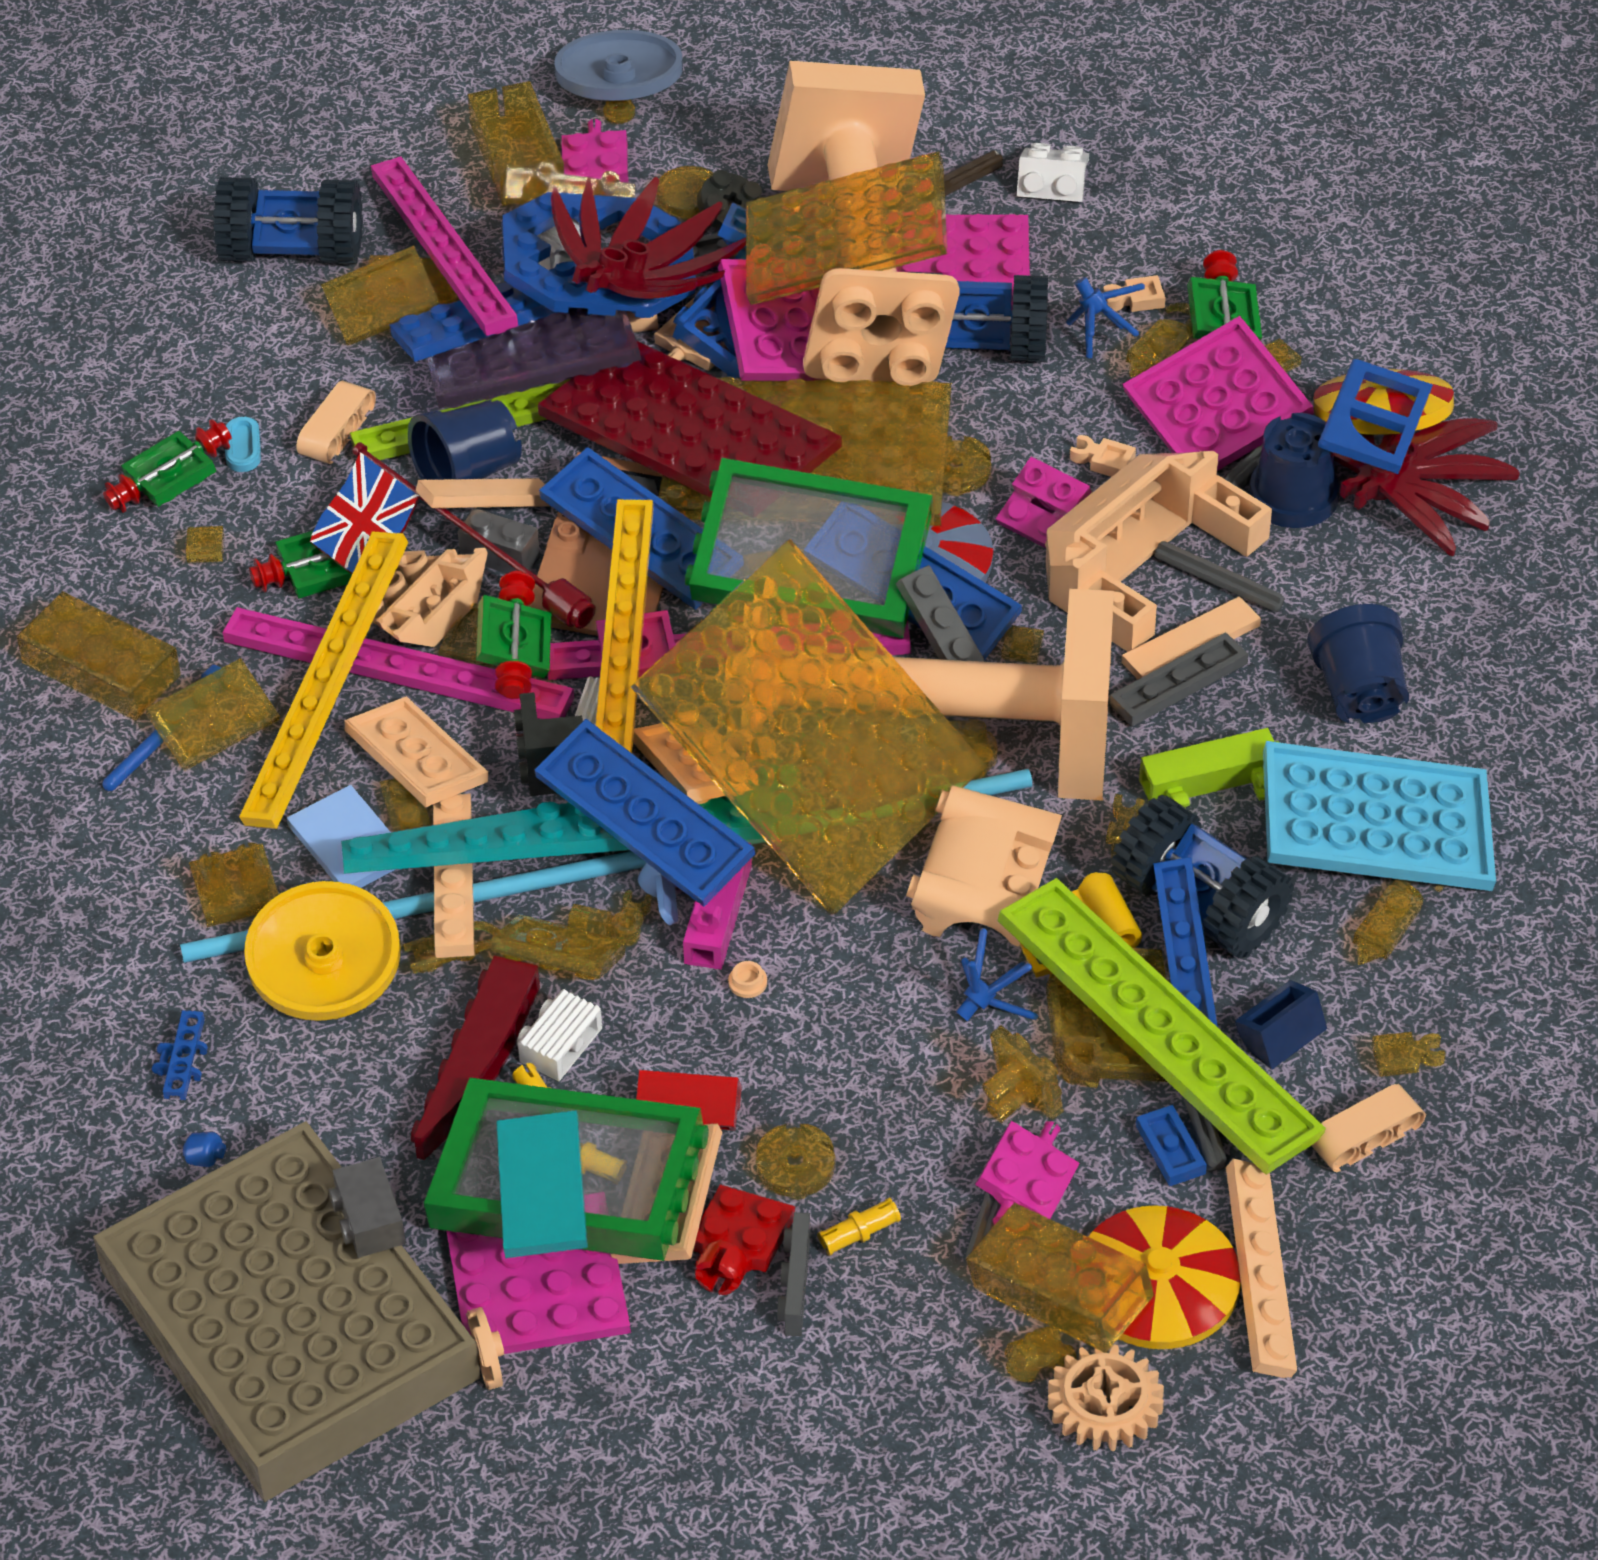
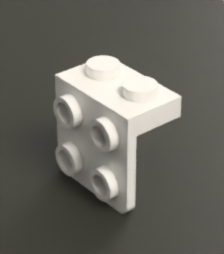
[1017,143,1089,202]

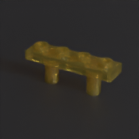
[503,162,635,205]

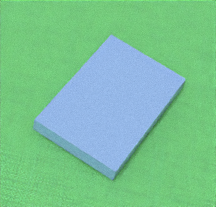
[287,785,396,888]

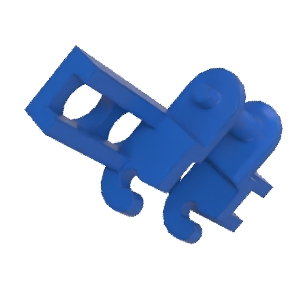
[152,1010,208,1100]

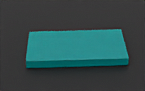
[497,1110,588,1258]

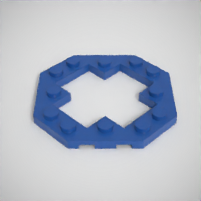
[501,192,696,318]

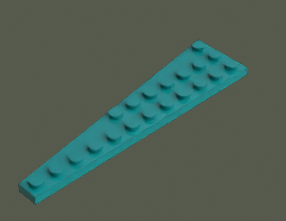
[341,764,800,874]

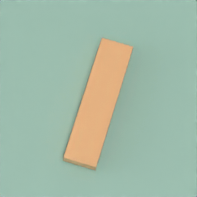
[416,478,550,508]
[1122,596,1261,680]

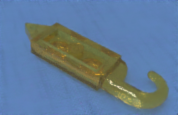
[1126,302,1193,377]
[1352,879,1445,965]

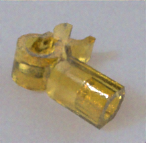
[567,890,651,947]

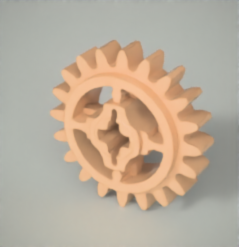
[1048,1344,1164,1451]

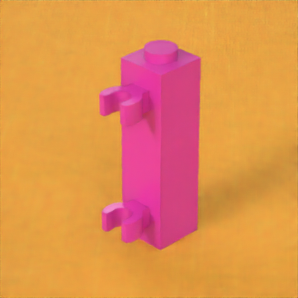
[683,836,752,970]

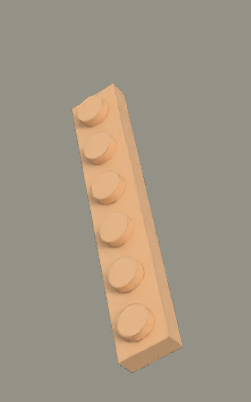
[433,793,475,958]
[1226,1159,1297,1378]

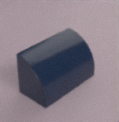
[1235,980,1328,1070]

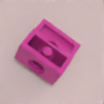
[995,456,1092,548]

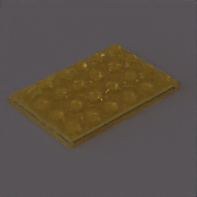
[746,151,947,305]

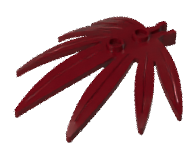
[551,177,749,299]
[1334,418,1520,556]

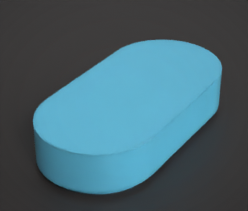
[225,417,261,472]

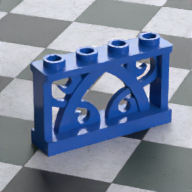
[672,242,775,384]

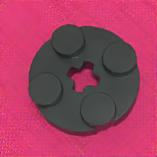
[697,170,764,230]

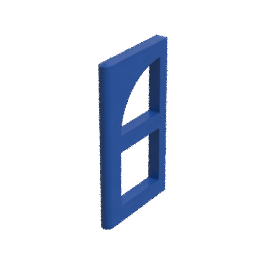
[1318,359,1433,474]

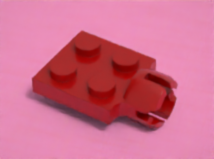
[693,1184,795,1295]

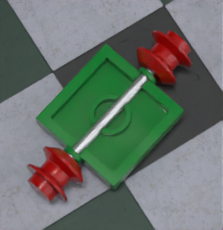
[1187,250,1262,341]
[103,419,232,513]
[249,530,352,599]
[476,571,551,699]

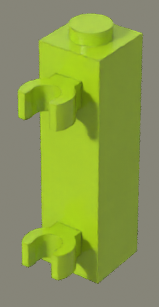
[1139,728,1280,808]

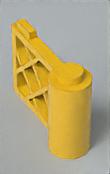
[1019,872,1142,978]

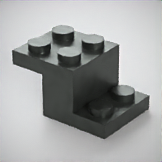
[514,692,583,796]

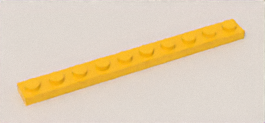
[595,499,654,753]
[239,532,408,829]

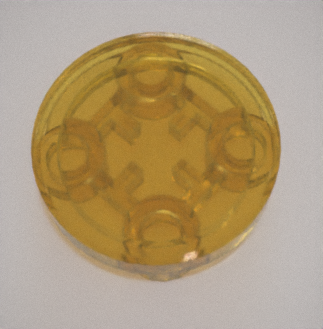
[656,166,713,221]

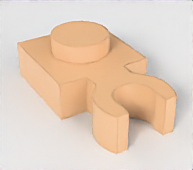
[1103,275,1165,312]
[1070,435,1136,477]

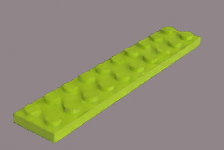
[998,878,1326,1175]

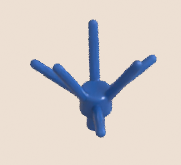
[1066,277,1145,359]
[956,928,1038,1021]

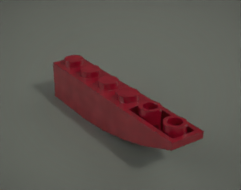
[411,955,540,1160]

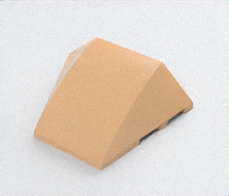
[372,548,488,647]

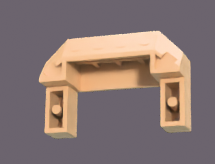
[1045,451,1272,652]

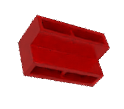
[636,1070,742,1131]

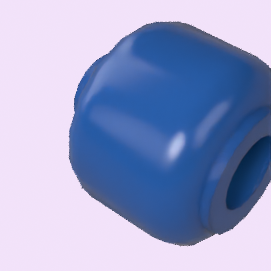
[183,1131,226,1167]

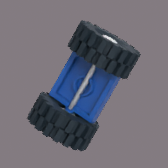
[213,177,363,264]
[908,272,1048,362]
[1111,795,1294,959]

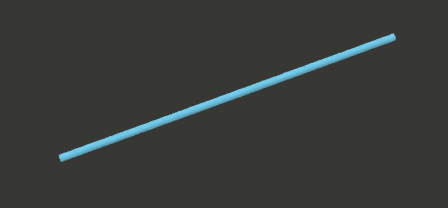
[180,769,1032,963]

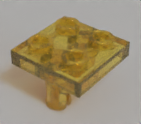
[189,842,279,927]
[982,1025,1064,1124]

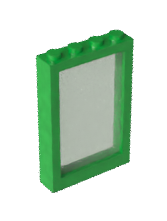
[685,458,933,638]
[424,1077,709,1261]

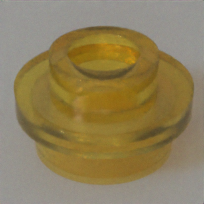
[603,99,636,124]

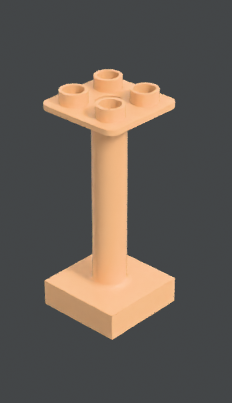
[768,61,959,386]
[723,579,1114,800]

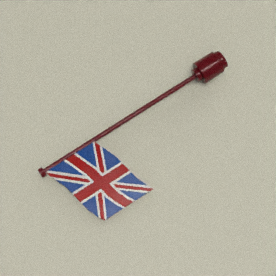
[310,442,596,629]

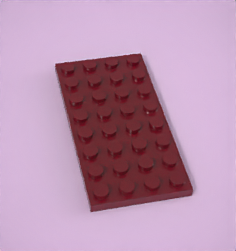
[538,336,842,519]

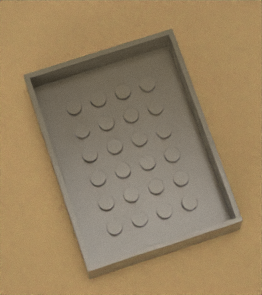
[93,1121,481,1502]

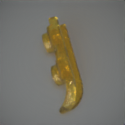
[402,921,506,974]

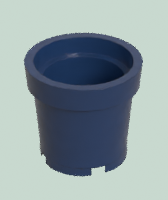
[408,399,522,480]
[1248,413,1339,528]
[1307,604,1409,724]

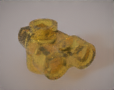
[1005,1326,1076,1382]

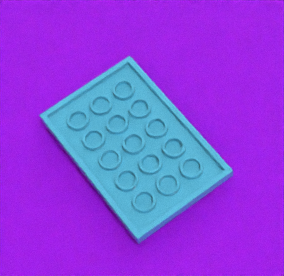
[1263,741,1496,891]

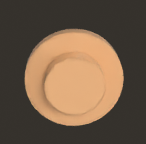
[728,961,767,998]

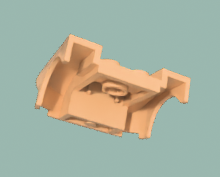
[906,785,1062,947]

